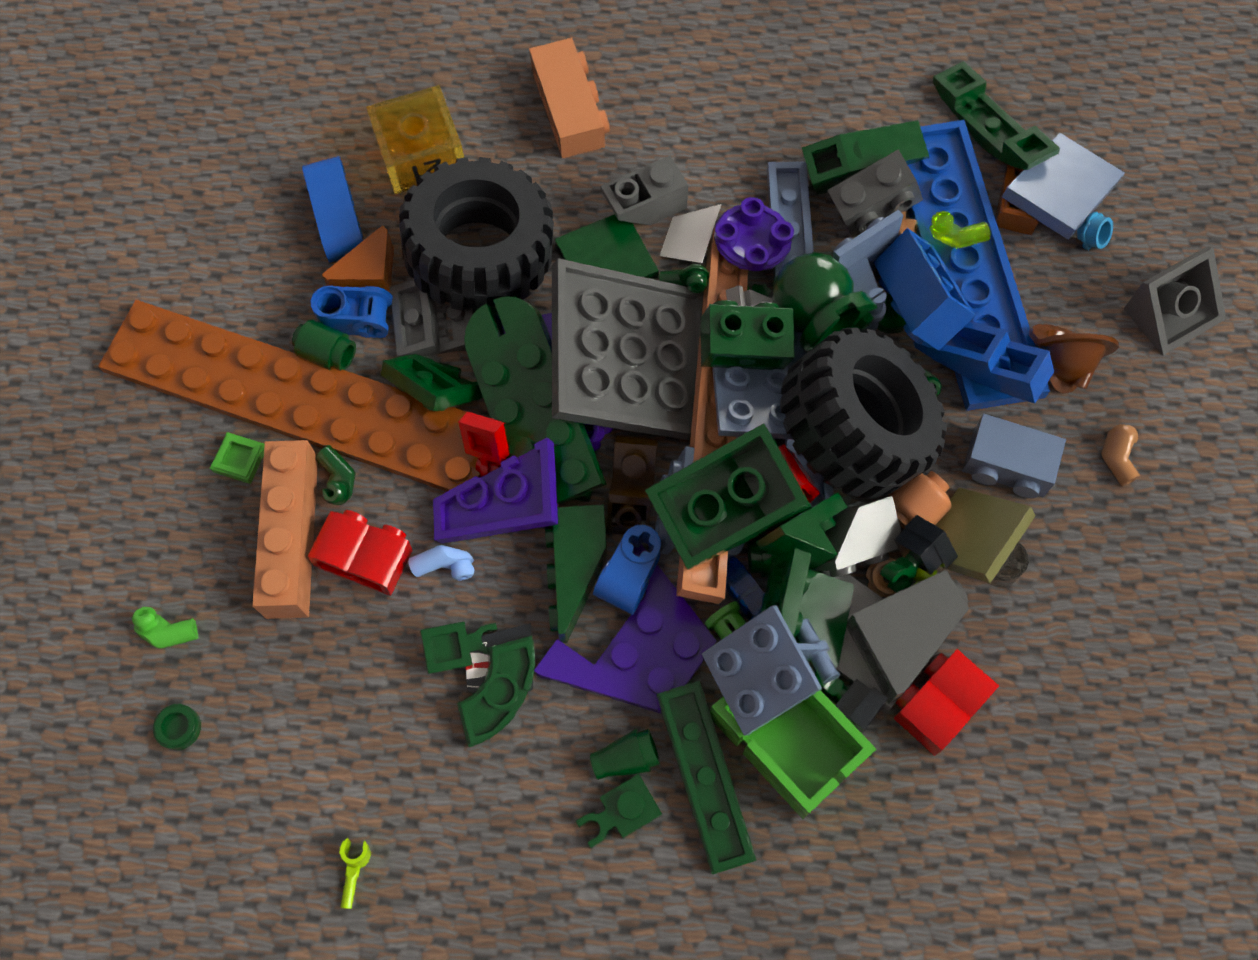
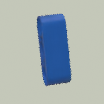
[302,156,363,263]

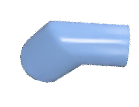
[408,545,475,581]

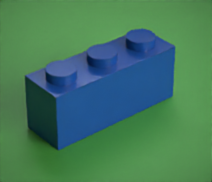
[874,228,976,350]

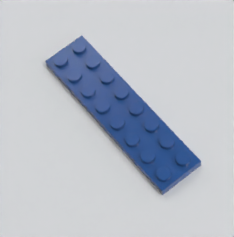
[908,120,1050,411]

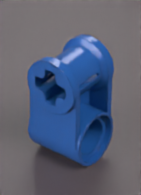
[310,285,393,338]
[593,525,661,615]

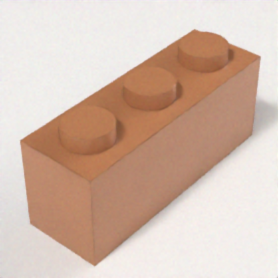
[529,38,610,159]

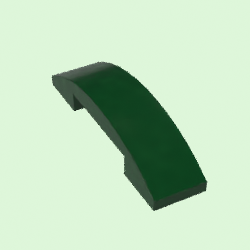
[933,61,1060,170]

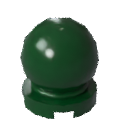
[772,252,877,354]

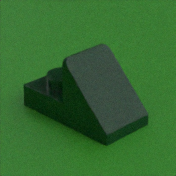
[756,493,847,569]

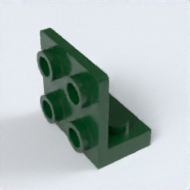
[761,548,854,667]

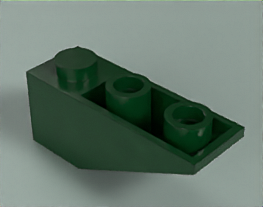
[802,120,929,195]
[545,504,607,643]

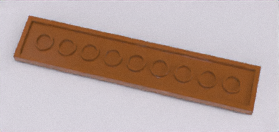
[98,300,481,492]

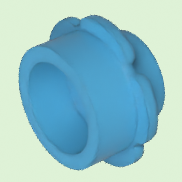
[1077,212,1113,251]

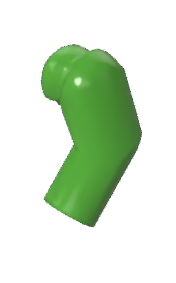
[132,607,199,649]

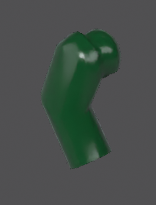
[659,264,710,293]

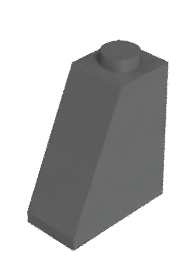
[846,570,969,704]

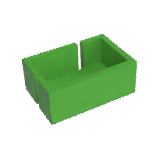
[710,690,876,819]

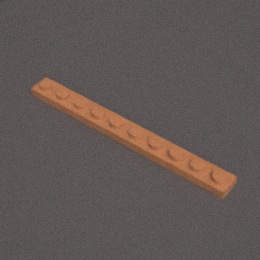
[676,228,748,604]

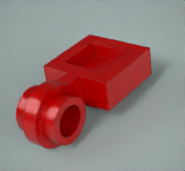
[458,411,510,477]

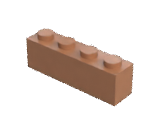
[252,440,318,619]

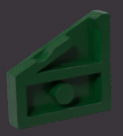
[381,354,483,411]

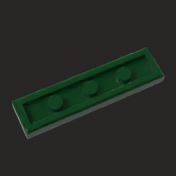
[656,681,757,875]

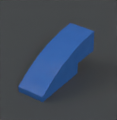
[913,321,1054,404]

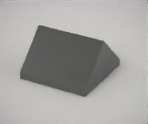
[1124,246,1226,355]

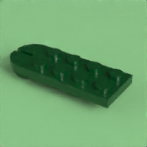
[464,297,607,506]

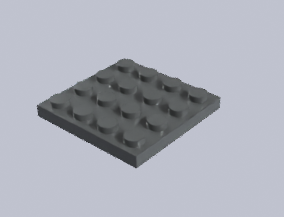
[552,258,704,441]

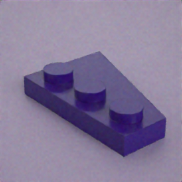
[433,438,558,544]

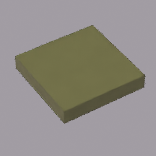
[936,487,1036,583]

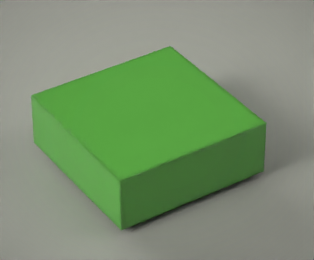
[210,432,265,484]

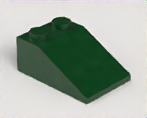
[645,423,812,570]

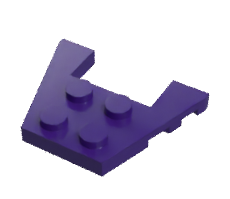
[534,544,717,714]

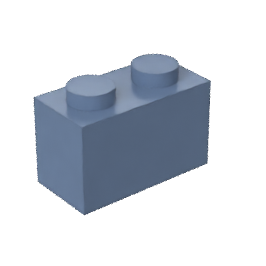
[962,413,1066,498]

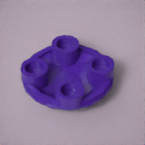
[714,197,794,271]

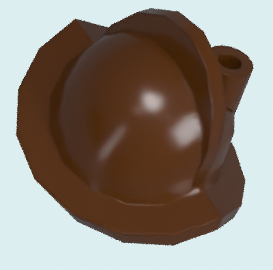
[1029,324,1119,394]

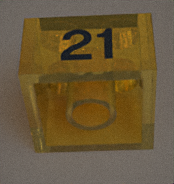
[366,85,464,194]

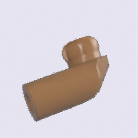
[1101,424,1140,487]

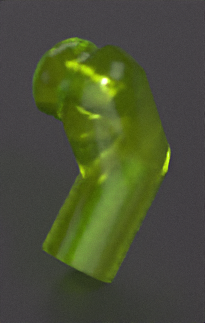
[930,211,991,249]

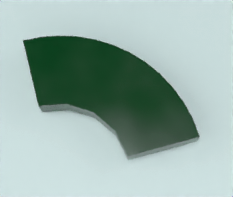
[456,636,535,748]

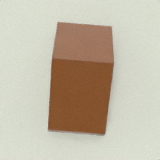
[322,225,394,292]

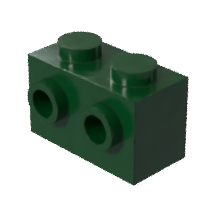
[700,300,795,370]

